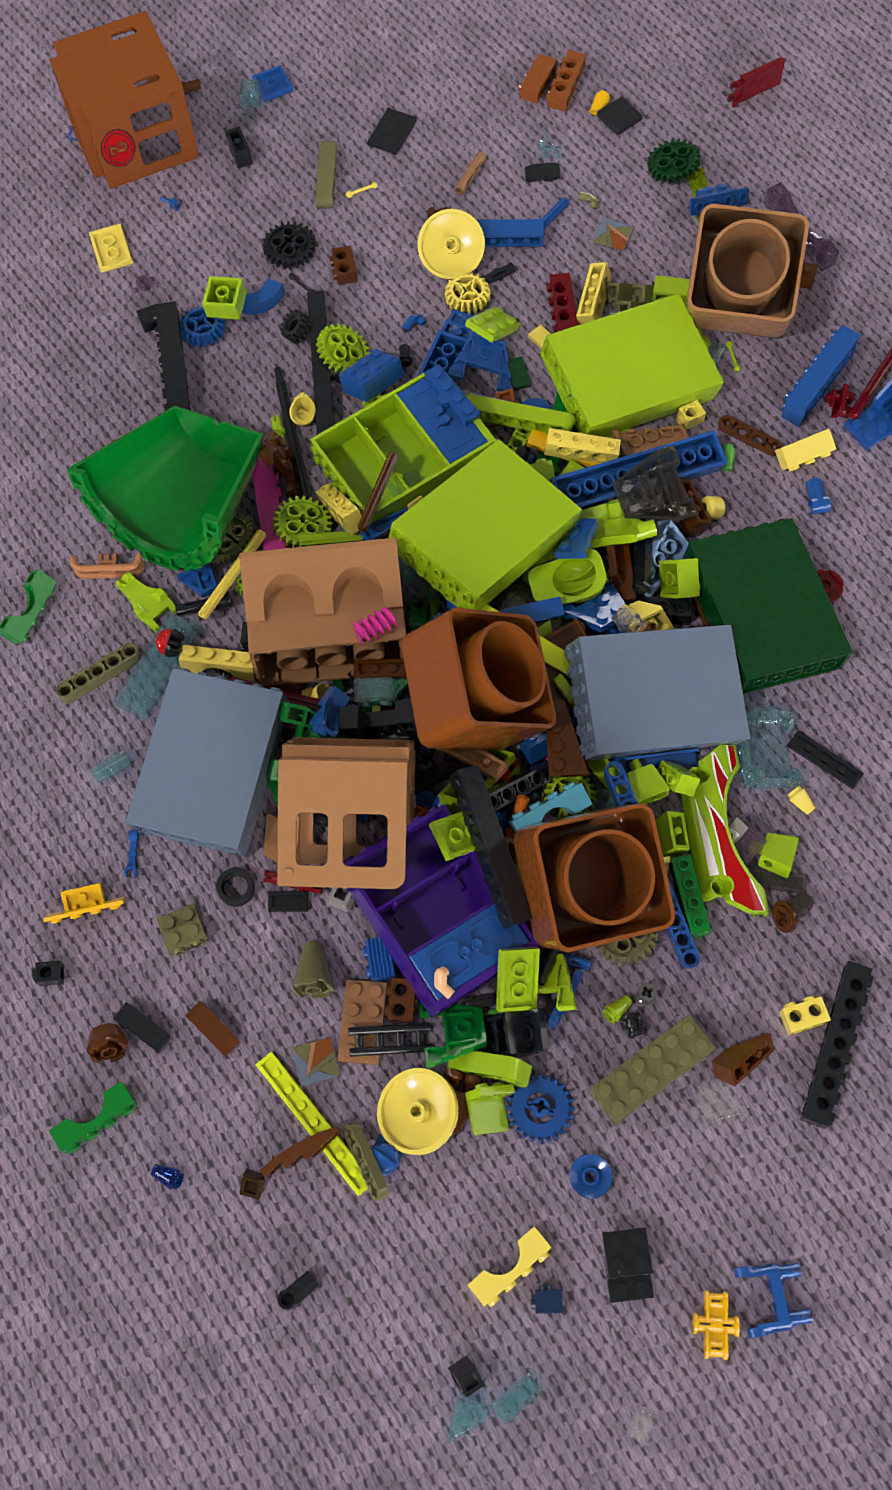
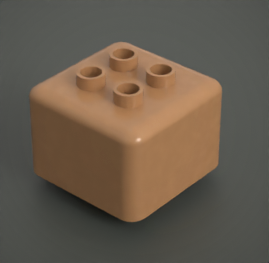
[686,204,809,338]

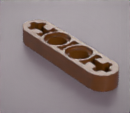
[718,415,782,456]

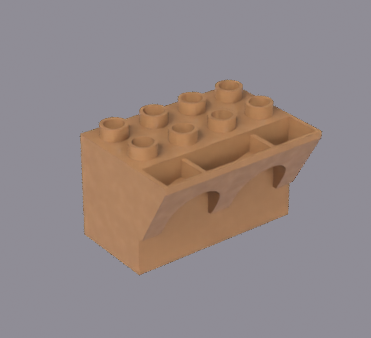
[239,538,406,687]

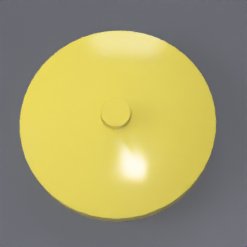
[418,209,485,280]
[377,1068,458,1155]

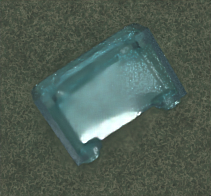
[736,706,802,790]

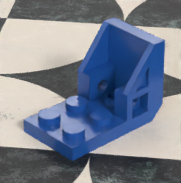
[843,379,892,450]

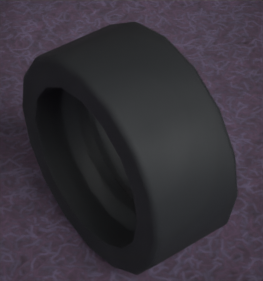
[216,867,255,907]

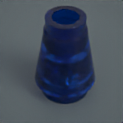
[151,1164,184,1190]

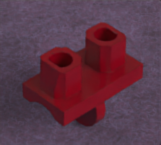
[825,383,855,419]

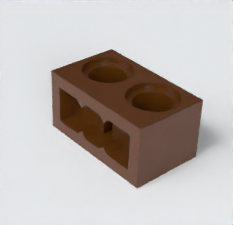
[329,245,358,285]
[385,978,416,1024]

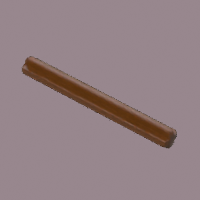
[357,452,398,532]

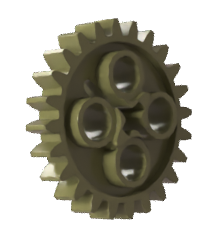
[211,512,256,565]
[595,931,658,967]

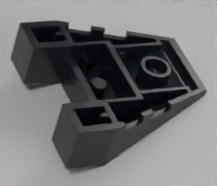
[339,698,421,752]

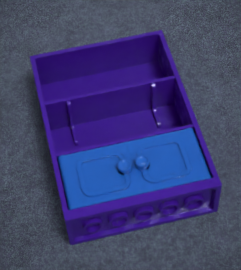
[343,804,539,1018]

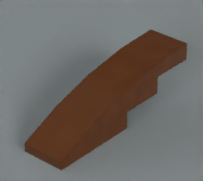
[259,1127,343,1177]

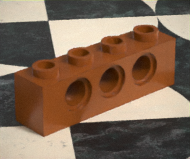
[546,50,586,112]

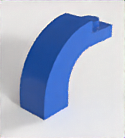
[241,278,285,315]

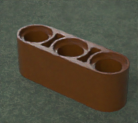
[185,1001,240,1057]

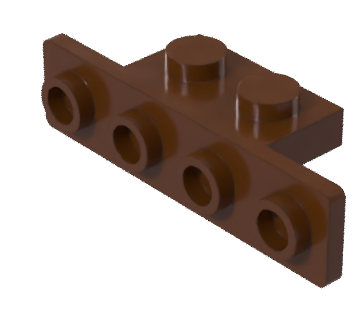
[605,543,637,602]

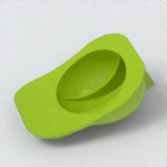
[528,549,609,605]

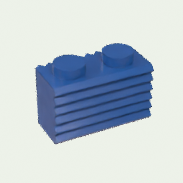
[363,938,396,982]

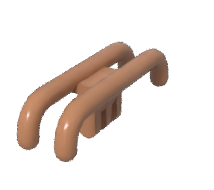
[70,553,145,579]

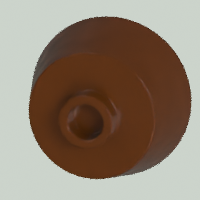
[87,1023,128,1063]

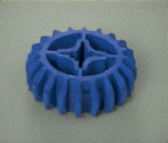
[180,305,225,349]

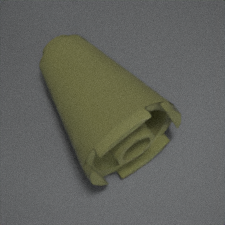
[293,940,334,999]

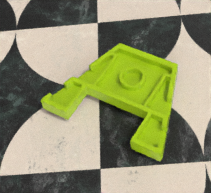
[500,954,577,1013]

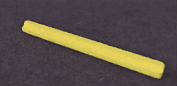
[198,529,266,620]

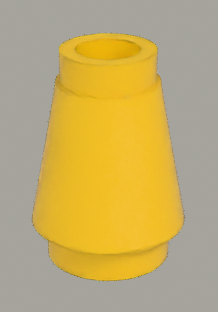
[589,90,610,116]

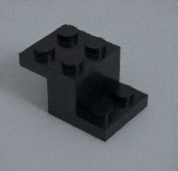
[482,1008,549,1058]
[602,1227,654,1303]

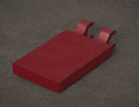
[727,56,785,107]

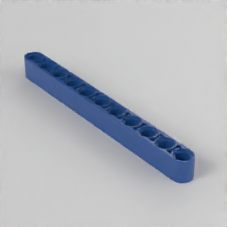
[603,761,700,969]

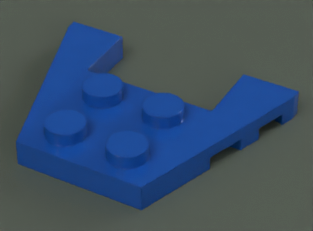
[447,332,513,392]
[563,578,630,633]

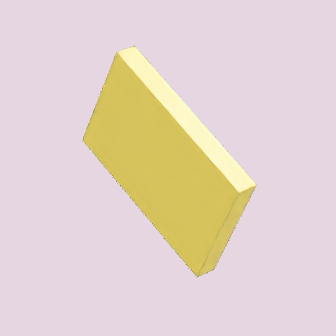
[89,223,133,273]

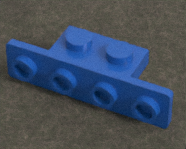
[689,184,750,216]

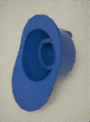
[370,1134,403,1175]

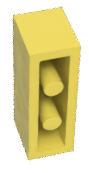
[775,429,836,472]

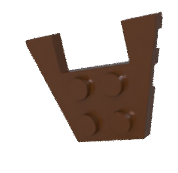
[259,429,301,501]

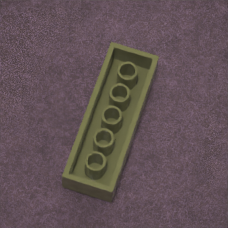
[589,1015,716,1126]

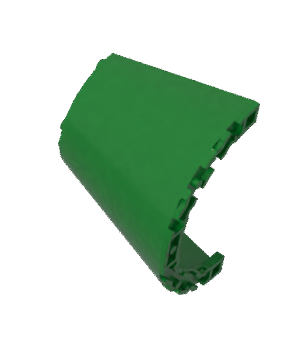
[67,406,264,571]

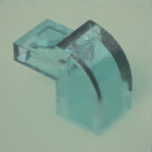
[491,1373,542,1425]

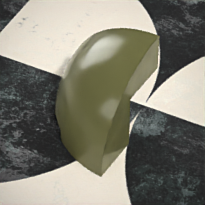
[606,282,654,313]

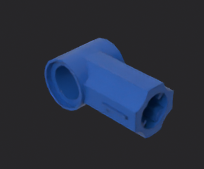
[805,478,831,514]

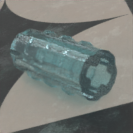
[89,750,132,784]

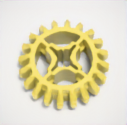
[445,272,490,314]

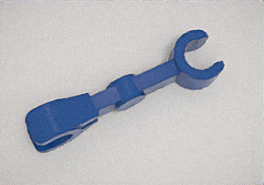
[124,830,139,879]

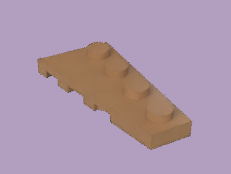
[611,425,689,457]

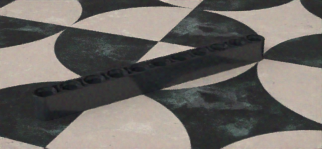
[307,290,335,435]

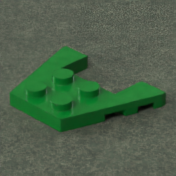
[419,1000,487,1068]

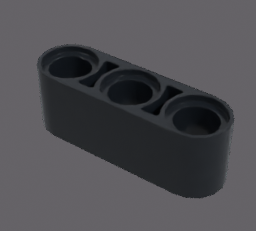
[113,1002,171,1053]

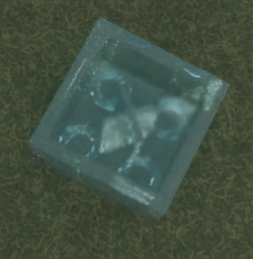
[354,677,397,707]

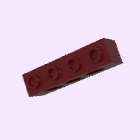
[546,272,578,333]

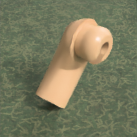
[434,967,455,999]

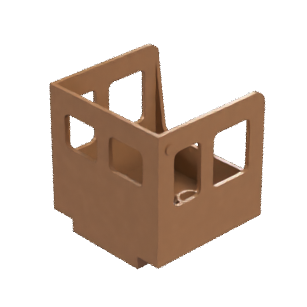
[277,737,416,889]

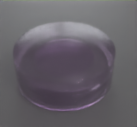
[136,275,153,291]

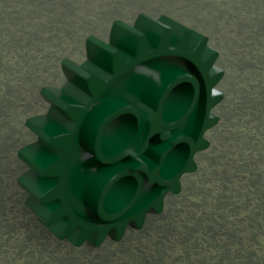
[647,138,701,184]

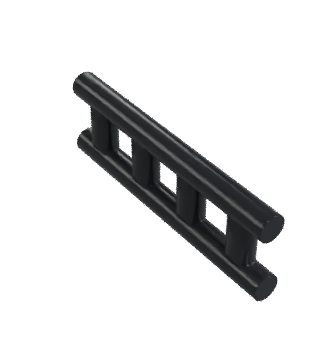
[348,1023,432,1057]

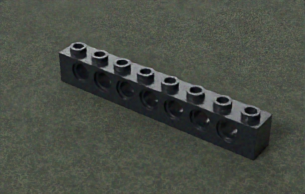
[800,960,874,1129]

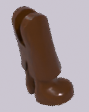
[444,1068,484,1134]

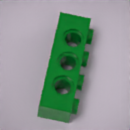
[669,854,711,939]

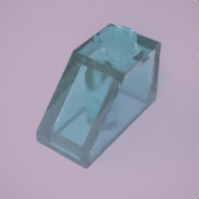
[446,1394,488,1443]

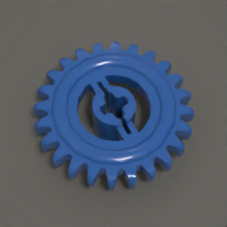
[506,1073,575,1144]

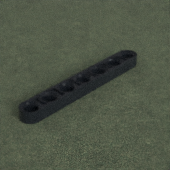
[632,499,654,595]

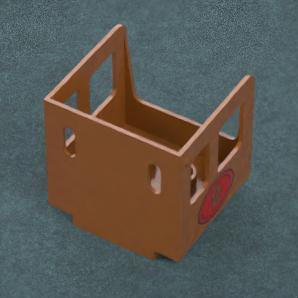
[49,11,199,189]

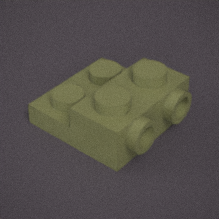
[157,903,208,956]

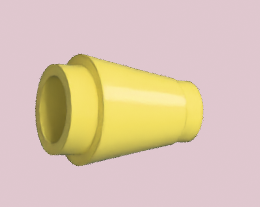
[787,785,816,815]

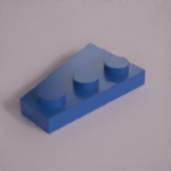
[554,518,599,559]
[546,969,584,1030]

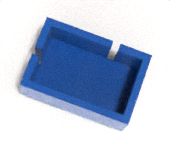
[339,349,404,402]

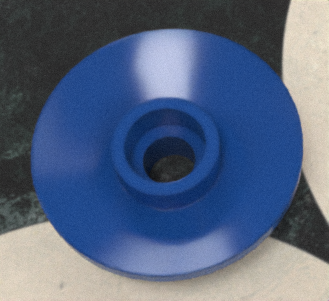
[569,1154,612,1199]

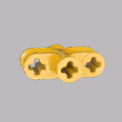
[693,1290,740,1360]

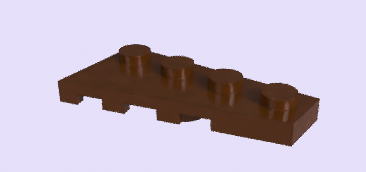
[546,700,589,778]

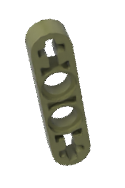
[344,1122,388,1201]

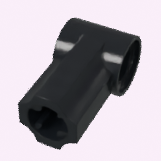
[277,1270,320,1311]

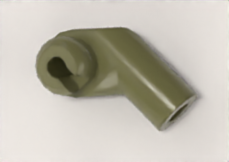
[579,192,600,209]

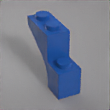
[308,686,351,738]

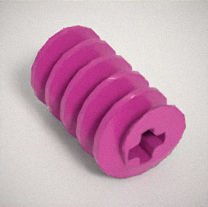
[353,607,398,646]

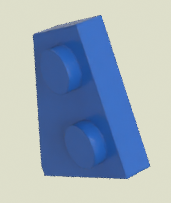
[177,563,218,598]

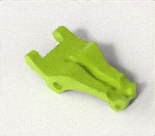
[116,572,177,632]

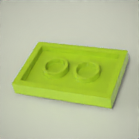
[465,307,521,343]
[429,812,475,861]
[496,947,540,1013]

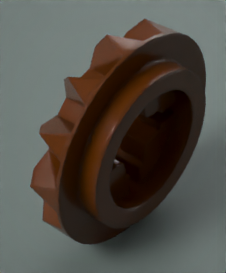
[772,900,798,933]

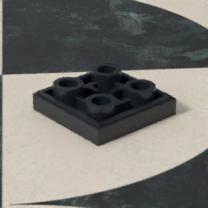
[597,96,642,135]

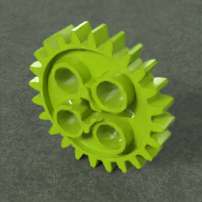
[316,323,370,373]
[273,495,332,548]

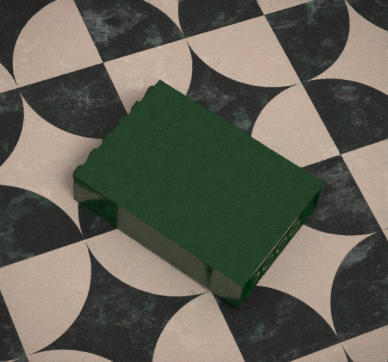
[683,518,853,694]

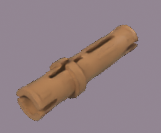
[454,151,486,195]

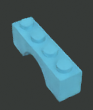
[508,782,592,834]

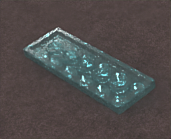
[113,612,202,720]

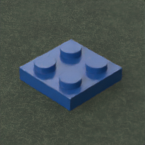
[252,65,293,102]

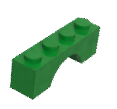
[0,569,57,644]
[49,1081,138,1154]

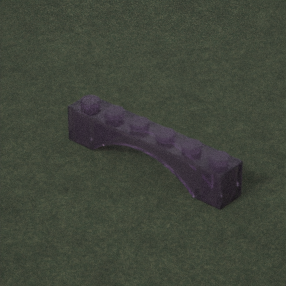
[764,182,839,272]

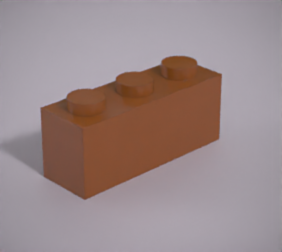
[518,53,557,104]

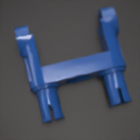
[733,1262,812,1338]

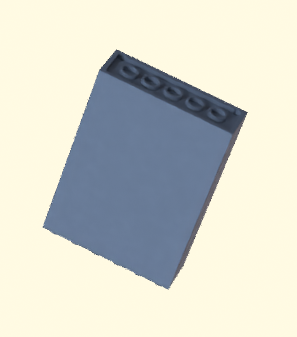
[565,625,750,761]
[125,668,290,857]

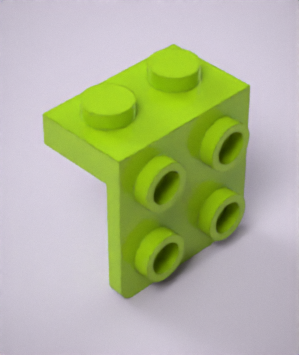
[465,1081,515,1135]

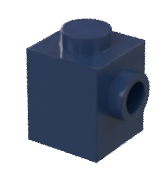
[531,1285,563,1314]

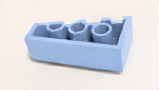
[636,520,689,597]

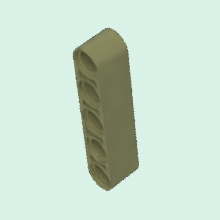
[316,141,338,208]
[56,643,141,704]

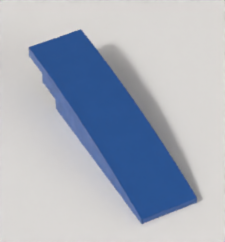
[417,309,476,382]

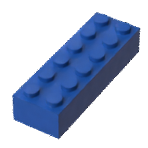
[781,325,861,427]

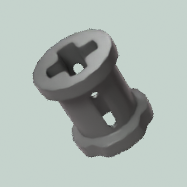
[637,983,657,1005]

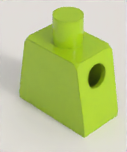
[627,759,670,805]
[749,833,799,879]

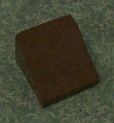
[239,1169,266,1200]

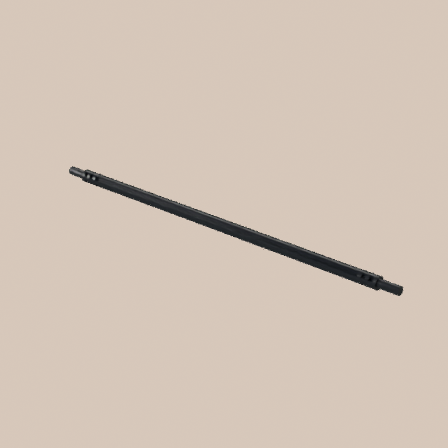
[274,367,320,545]

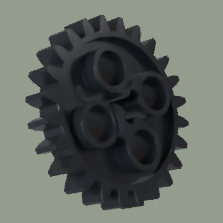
[262,221,317,269]

